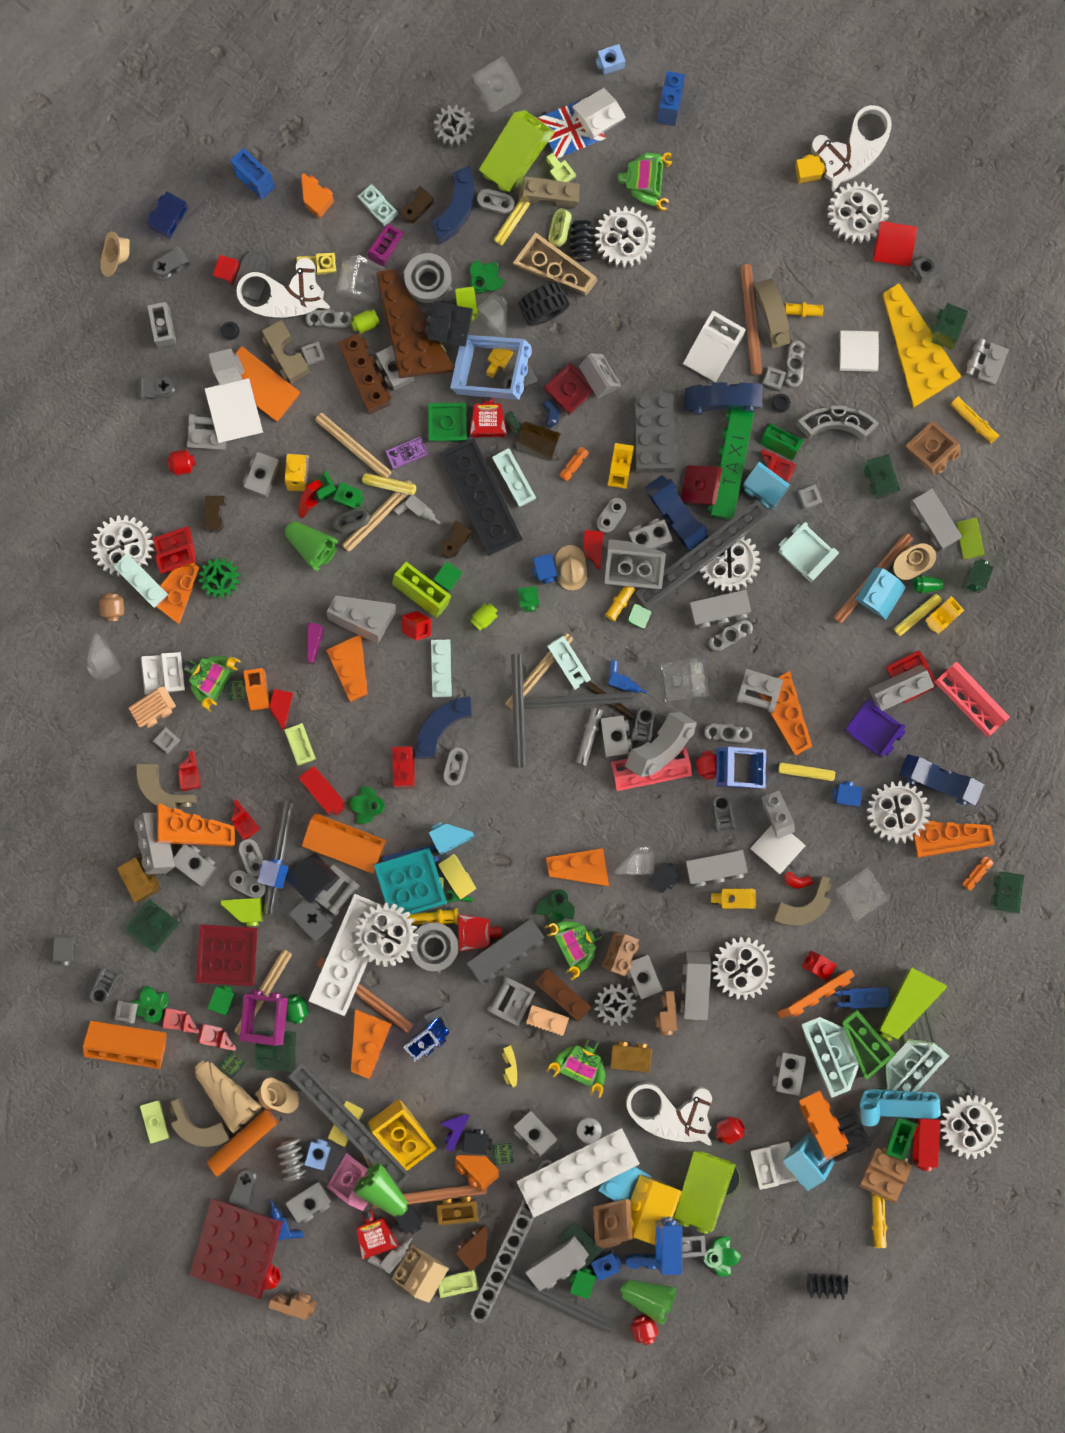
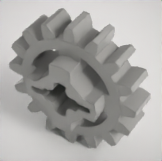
[434,105,474,147]
[595,984,636,1026]

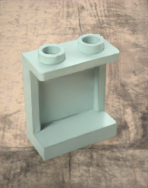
[778,522,839,583]

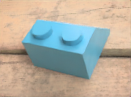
[742,462,790,510]
[855,567,906,620]
[429,823,475,855]
[783,1132,835,1191]
[598,1166,651,1201]

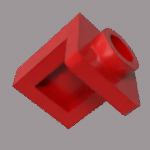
[802,951,837,982]

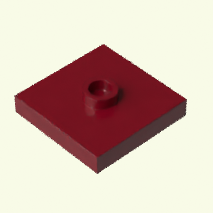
[543,362,594,416]
[681,465,722,505]

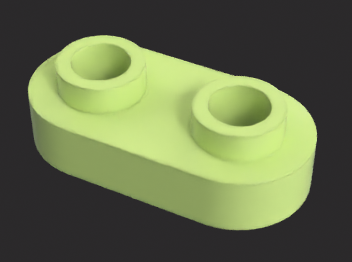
[548,208,571,247]

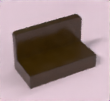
[516,421,561,461]

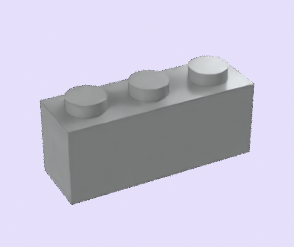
[209,348,245,385]
[910,489,962,551]
[689,590,751,629]
[869,665,934,711]
[134,812,175,874]
[685,850,748,887]
[525,1236,589,1291]

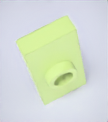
[284,723,316,766]
[140,1100,170,1144]
[438,1269,479,1298]

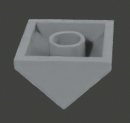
[579,353,622,398]

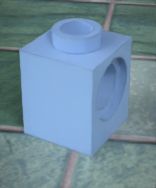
[595,44,625,75]
[305,1139,331,1170]

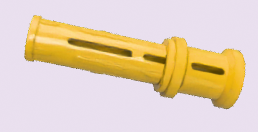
[408,908,459,925]

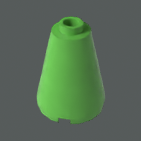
[285,521,338,571]
[353,1163,408,1217]
[620,1279,677,1325]

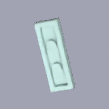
[492,448,536,508]
[113,553,168,608]
[431,640,452,698]

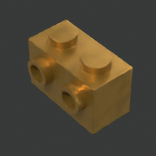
[117,857,161,902]
[610,1041,652,1073]
[437,1196,478,1225]

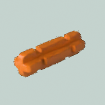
[560,447,589,481]
[962,856,993,891]

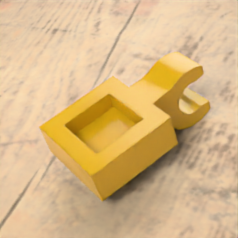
[486,349,513,379]

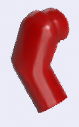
[784,872,813,889]

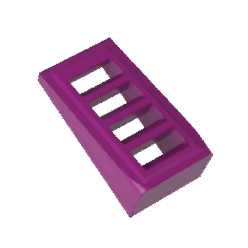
[368,224,404,267]
[307,622,325,664]

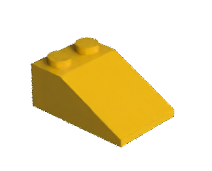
[368,1099,437,1171]

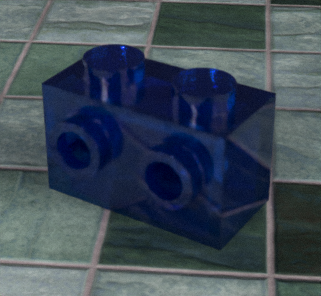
[147,191,189,239]
[403,1017,450,1062]

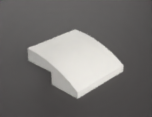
[839,331,879,372]
[140,652,185,695]
[750,826,806,874]
[750,1141,798,1190]

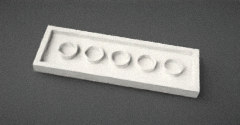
[309,894,386,1017]
[517,1128,640,1217]

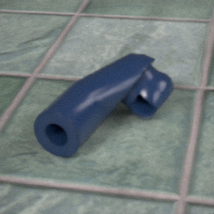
[542,399,559,428]

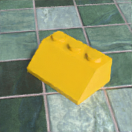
[630,1175,682,1245]

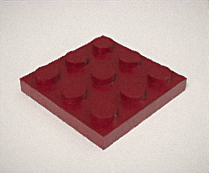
[196,925,259,986]

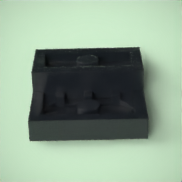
[285,853,340,903]
[834,1108,872,1162]

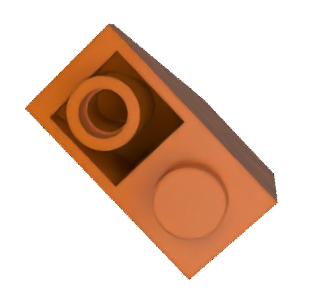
[301,173,334,218]
[244,668,270,711]
[455,1155,499,1192]

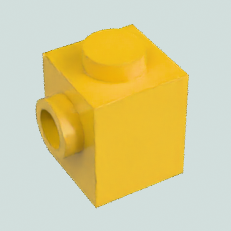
[795,155,825,184]

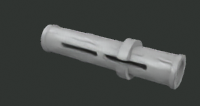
[575,707,603,766]

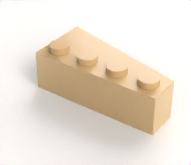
[513,232,598,296]

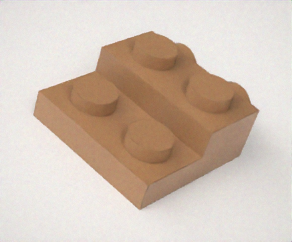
[905,421,961,476]
[601,931,639,976]
[655,990,677,1035]
[859,1147,912,1204]
[593,1199,632,1248]
[268,1292,317,1320]

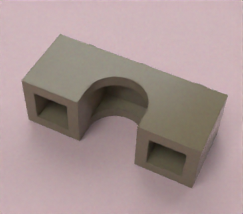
[519,176,580,208]
[262,320,311,383]

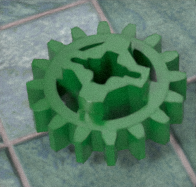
[199,557,241,599]

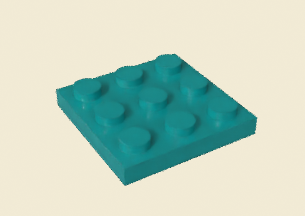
[374,847,447,915]

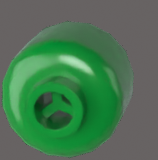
[286,994,309,1024]

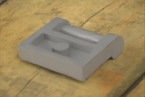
[187,414,227,451]
[737,669,783,713]
[315,864,360,916]
[487,976,536,1026]

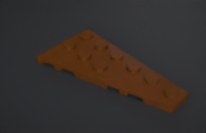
[376,269,455,378]

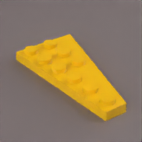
[882,284,961,408]

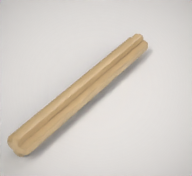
[315,413,391,478]
[342,480,412,552]
[506,633,573,710]
[235,950,292,1035]

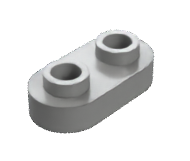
[477,189,514,215]
[597,498,626,534]
[444,748,468,786]
[239,839,264,877]
[229,870,267,898]

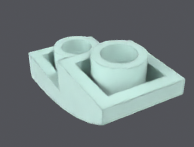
[358,184,398,227]

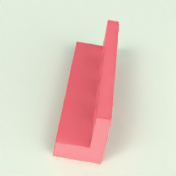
[935,661,1010,737]
[611,747,692,791]

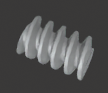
[577,1118,602,1143]
[276,1138,306,1181]

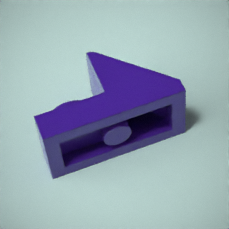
[440,1113,469,1152]

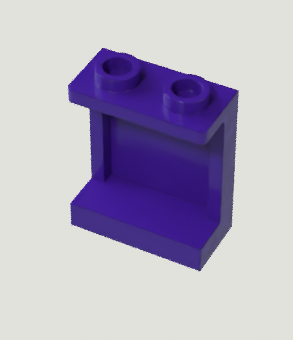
[844,698,905,758]

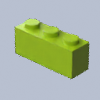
[392,562,451,619]

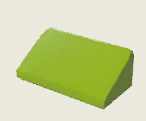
[956,517,984,560]

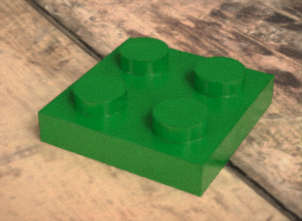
[428,403,467,442]

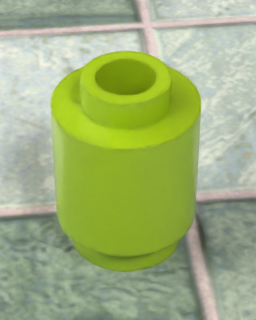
[350,309,380,334]
[470,603,498,631]

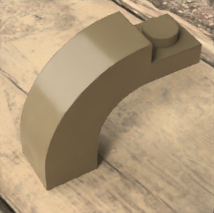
[753,278,791,348]
[137,764,197,809]
[773,876,831,926]
[170,1098,231,1147]

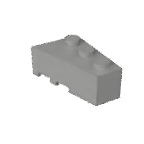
[327,596,396,644]
[680,951,711,1020]

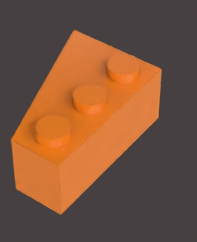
[351,1009,393,1079]
[799,1091,849,1161]

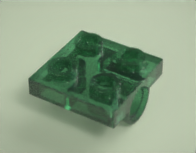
[125,899,180,953]
[255,1031,297,1071]

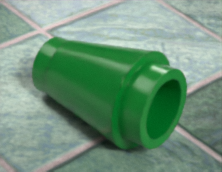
[913,575,943,594]

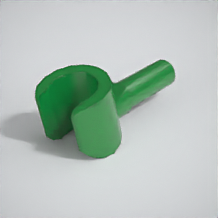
[446,891,473,903]

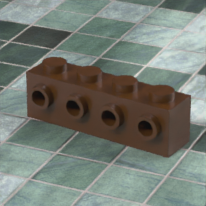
[338,333,391,414]

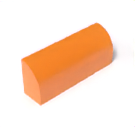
[302,813,387,874]
[83,1021,167,1069]
[207,1109,279,1177]

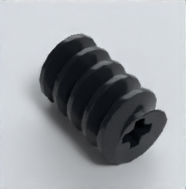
[569,220,594,262]
[807,1273,848,1300]

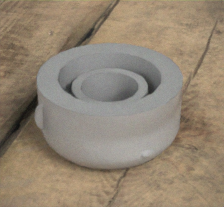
[403,253,452,303]
[410,922,459,974]

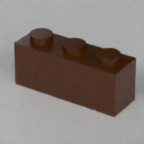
[535,968,591,1022]

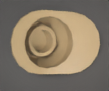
[100,231,130,277]
[893,543,936,580]
[555,545,587,590]
[255,1078,299,1113]

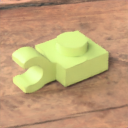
[546,153,576,182]

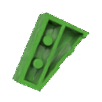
[842,1008,896,1080]

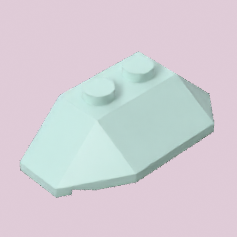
[801,1017,859,1098]
[886,1039,949,1092]

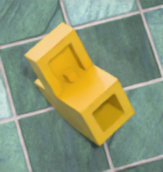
[608,443,634,489]
[925,596,964,634]

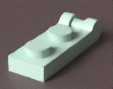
[546,635,591,690]

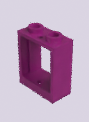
[239,990,288,1046]

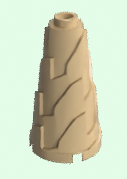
[195,1060,262,1133]

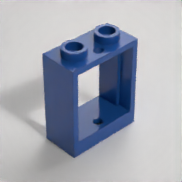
[657,71,685,126]
[230,147,275,200]
[716,747,767,789]
[655,1217,682,1275]

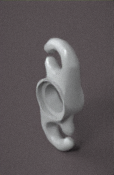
[305,309,353,328]
[786,341,805,387]
[709,620,753,651]
[704,723,752,743]

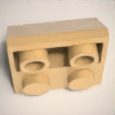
[392,1244,449,1303]

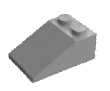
[604,540,666,589]

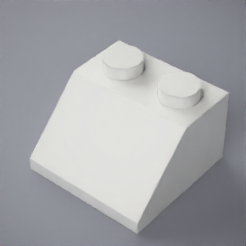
[572,88,626,139]

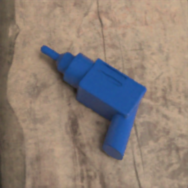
[608,659,648,694]
[270,1199,304,1241]

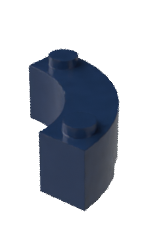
[432,166,474,244]
[684,382,763,415]
[644,475,708,552]
[416,697,472,759]
[899,754,984,806]

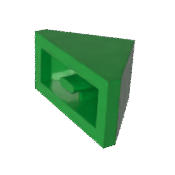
[886,1117,917,1161]

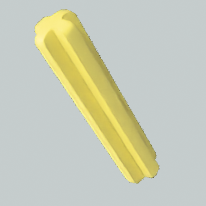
[494,202,531,245]
[362,473,416,495]
[894,594,942,636]
[778,763,835,781]

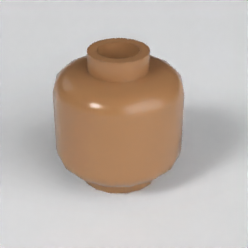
[99,593,124,621]

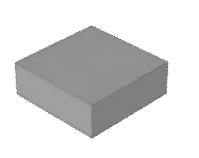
[301,341,325,366]
[762,366,786,391]
[797,484,822,510]
[153,727,180,754]
[114,1000,138,1023]

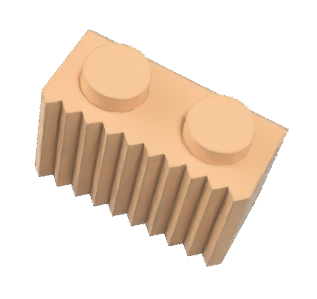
[129,687,176,728]
[527,1005,569,1036]

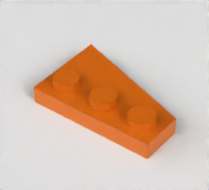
[156,563,200,624]
[326,635,368,702]
[546,848,609,886]

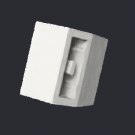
[683,311,746,383]

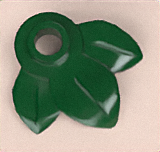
[536,889,575,924]

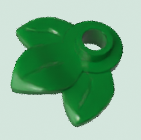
[470,260,505,293]
[348,786,385,824]
[131,986,169,1023]
[703,1236,741,1277]

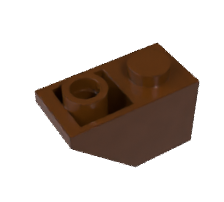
[456,1225,488,1271]

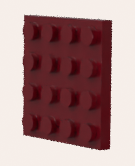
[189,1199,283,1299]

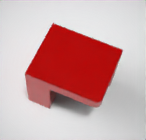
[213,255,240,286]
[402,611,431,641]

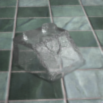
[471,56,523,114]
[335,255,386,304]
[477,292,508,338]
[87,633,123,682]
[661,658,709,702]
[614,847,654,875]
[834,868,887,922]

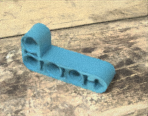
[860,1089,941,1126]

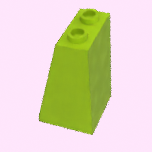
[479,110,555,192]
[877,968,947,1042]
[674,1150,736,1234]

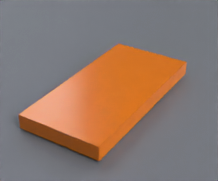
[236,346,301,422]

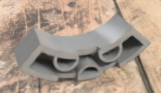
[796,406,879,441]
[625,712,697,777]

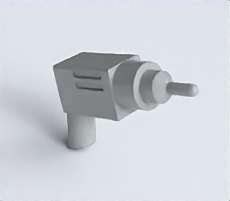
[393,495,440,524]
[367,1238,412,1274]

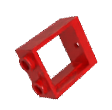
[392,747,415,789]
[299,766,346,816]
[912,1118,940,1171]

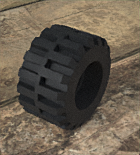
[518,282,570,326]

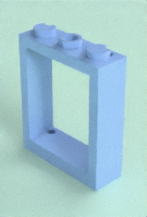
[450,335,532,400]

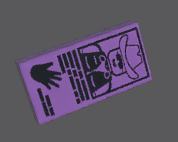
[386,437,428,470]

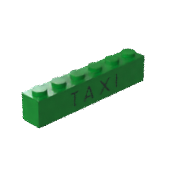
[707,409,754,522]

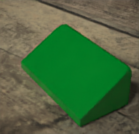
[760,423,803,460]

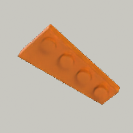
[758,671,812,756]
[157,804,235,847]
[910,820,995,858]
[777,969,855,1019]

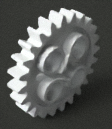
[827,182,889,244]
[594,206,656,268]
[91,515,154,577]
[700,537,760,593]
[867,781,930,844]
[355,903,418,966]
[712,937,775,1000]
[940,1095,1004,1159]

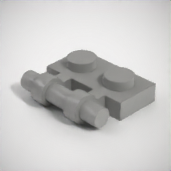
[965,338,1009,386]

